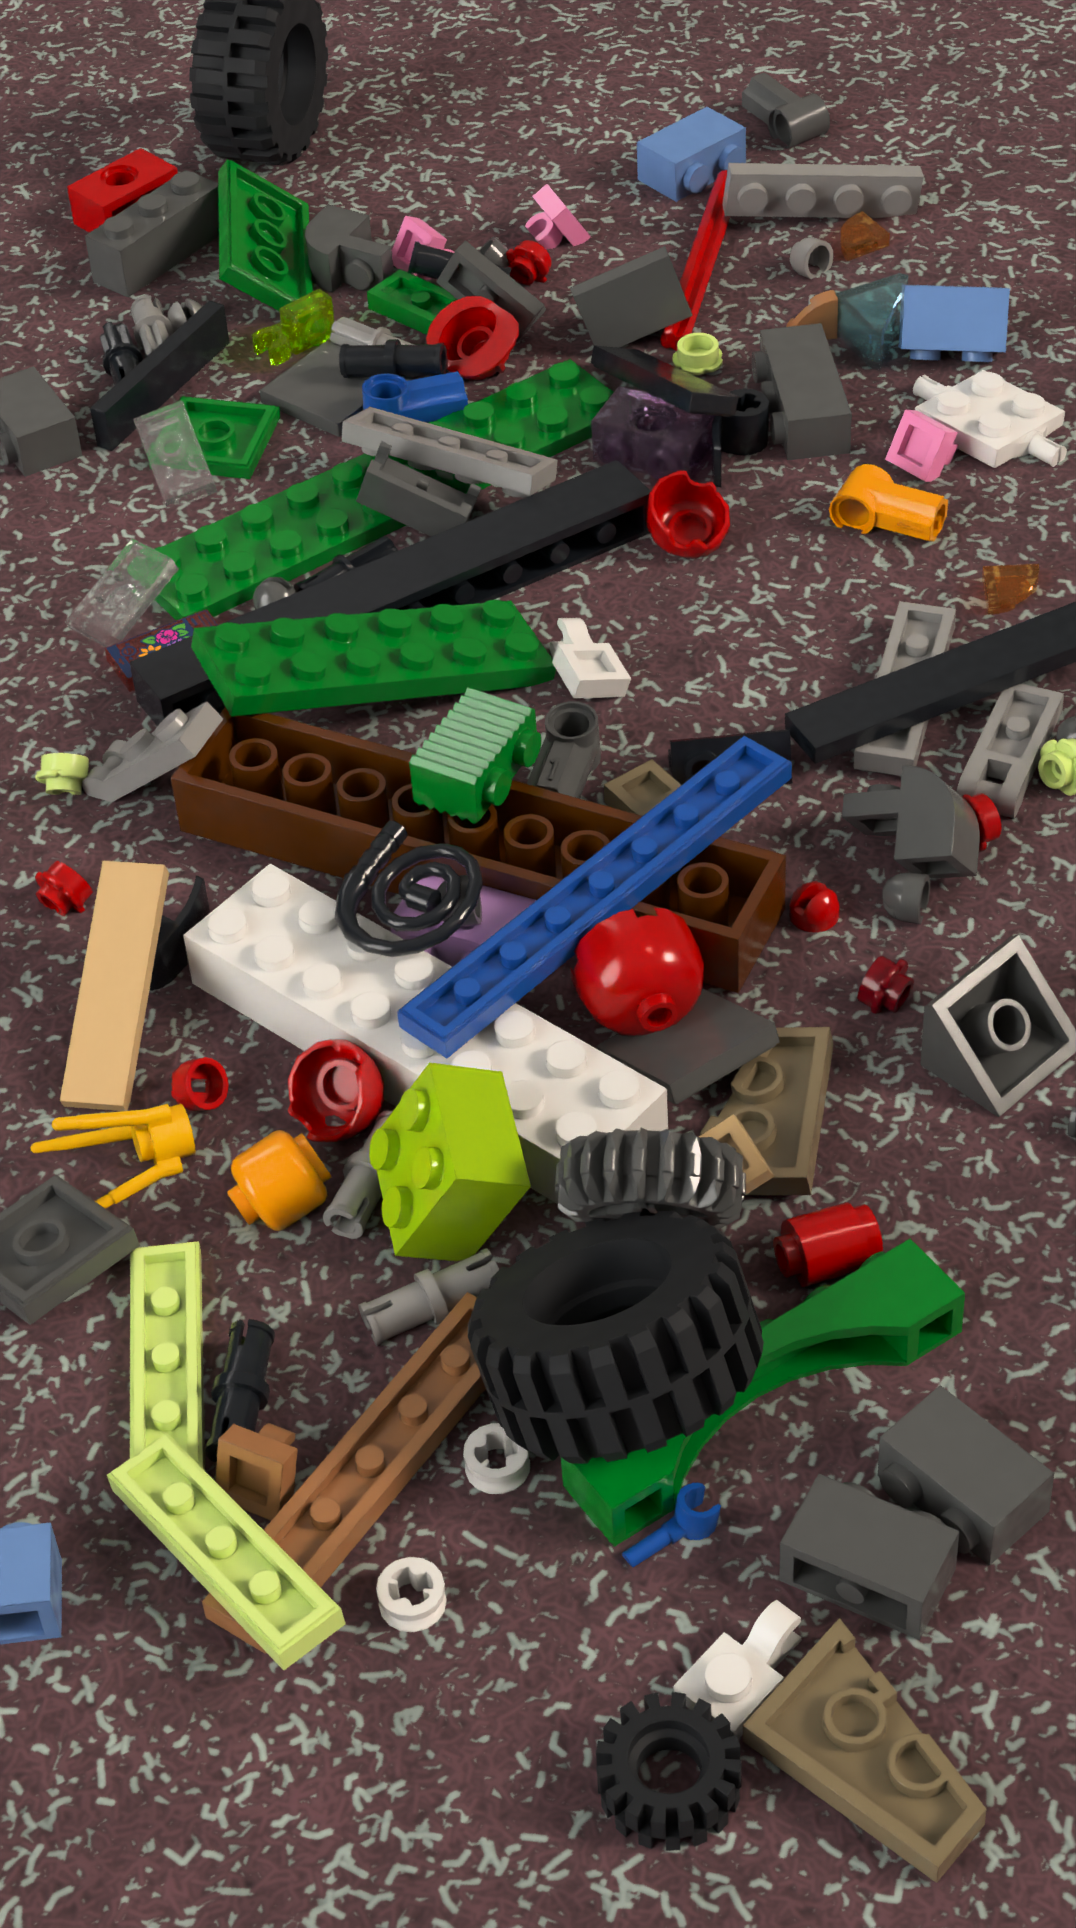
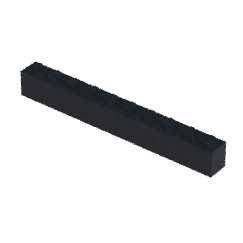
[129,460,651,726]

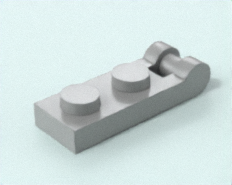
[957,683,1064,819]
[82,702,223,802]

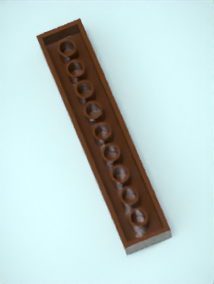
[171,707,786,993]

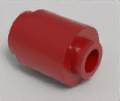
[773,1202,883,1287]

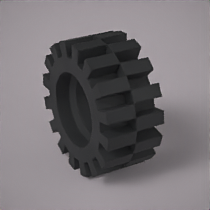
[596,1692,741,1851]

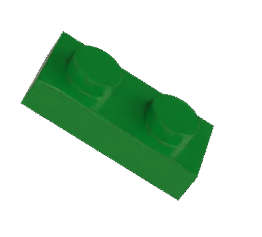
[367,269,457,335]

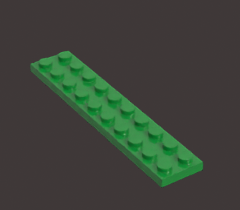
[127,359,632,627]

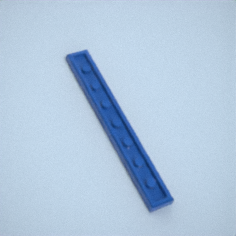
[397,736,792,1059]

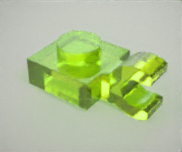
[252,289,334,366]

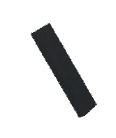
[90,300,229,451]
[591,345,739,417]

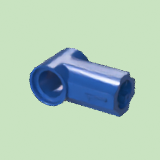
[362,371,468,423]

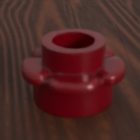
[857,955,914,1014]

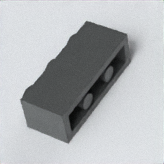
[85,170,219,297]
[752,323,852,460]

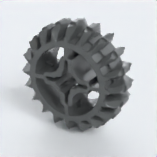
[555,1128,746,1229]

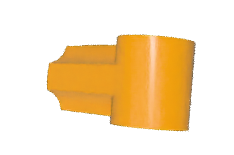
[829,464,948,542]

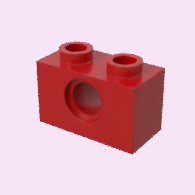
[67,148,178,233]

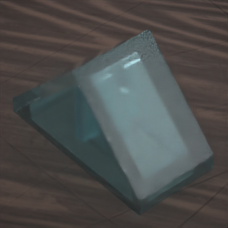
[836,273,909,370]

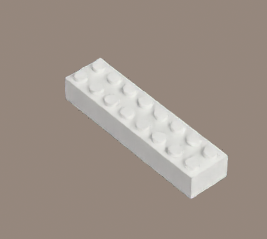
[183,864,668,1204]

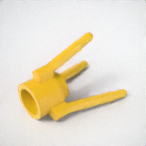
[30,1103,195,1209]

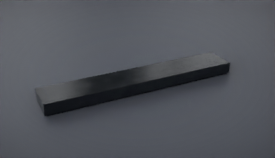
[785,602,1076,764]

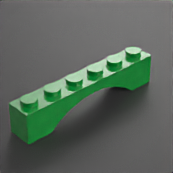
[561,1239,965,1547]

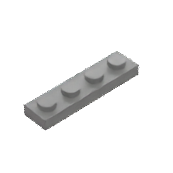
[722,163,924,218]
[342,407,558,498]
[854,601,956,776]

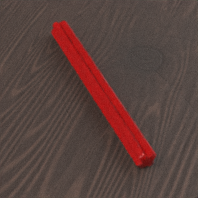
[660,170,731,351]

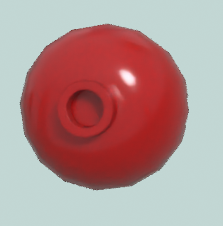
[570,907,704,1036]

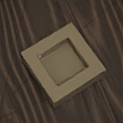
[604,759,681,816]

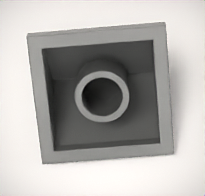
[570,246,693,348]
[921,935,1076,1117]

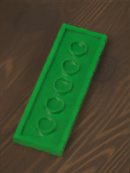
[191,600,556,717]

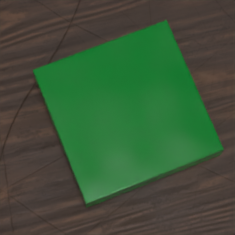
[148,396,280,479]

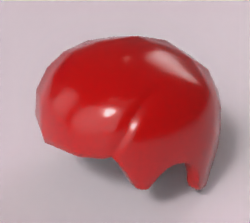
[647,470,730,559]
[288,1039,384,1142]

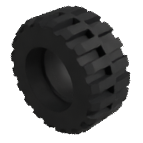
[189,0,328,166]
[468,1211,764,1464]

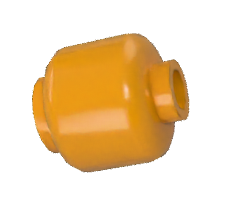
[227,1130,332,1231]

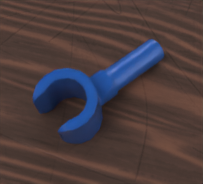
[622,1482,721,1568]

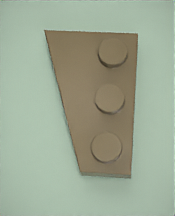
[700,1027,834,1195]
[743,1618,987,1883]

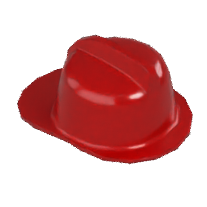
[426,296,519,380]

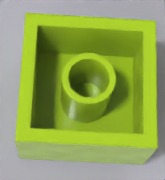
[369,1063,531,1261]

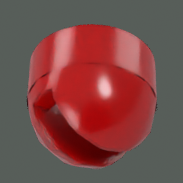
[789,881,840,932]
[171,1057,229,1111]

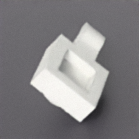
[549,618,631,699]
[673,1600,802,1739]

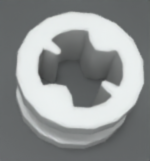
[463,1423,530,1494]
[376,1557,447,1632]

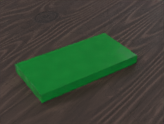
[218,159,314,321]

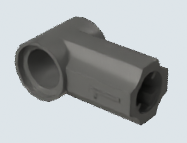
[742,73,830,149]
[527,701,601,799]

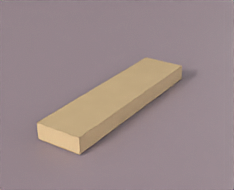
[60,861,169,1111]

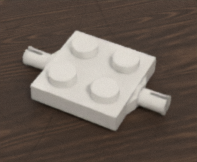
[913,370,1067,468]

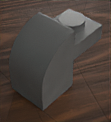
[305,204,394,293]
[842,766,980,879]

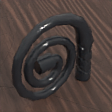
[335,821,483,957]

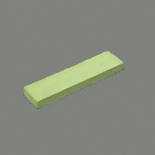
[130,1241,205,1471]
[107,1433,346,1670]

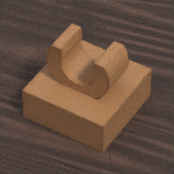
[215,1423,298,1520]

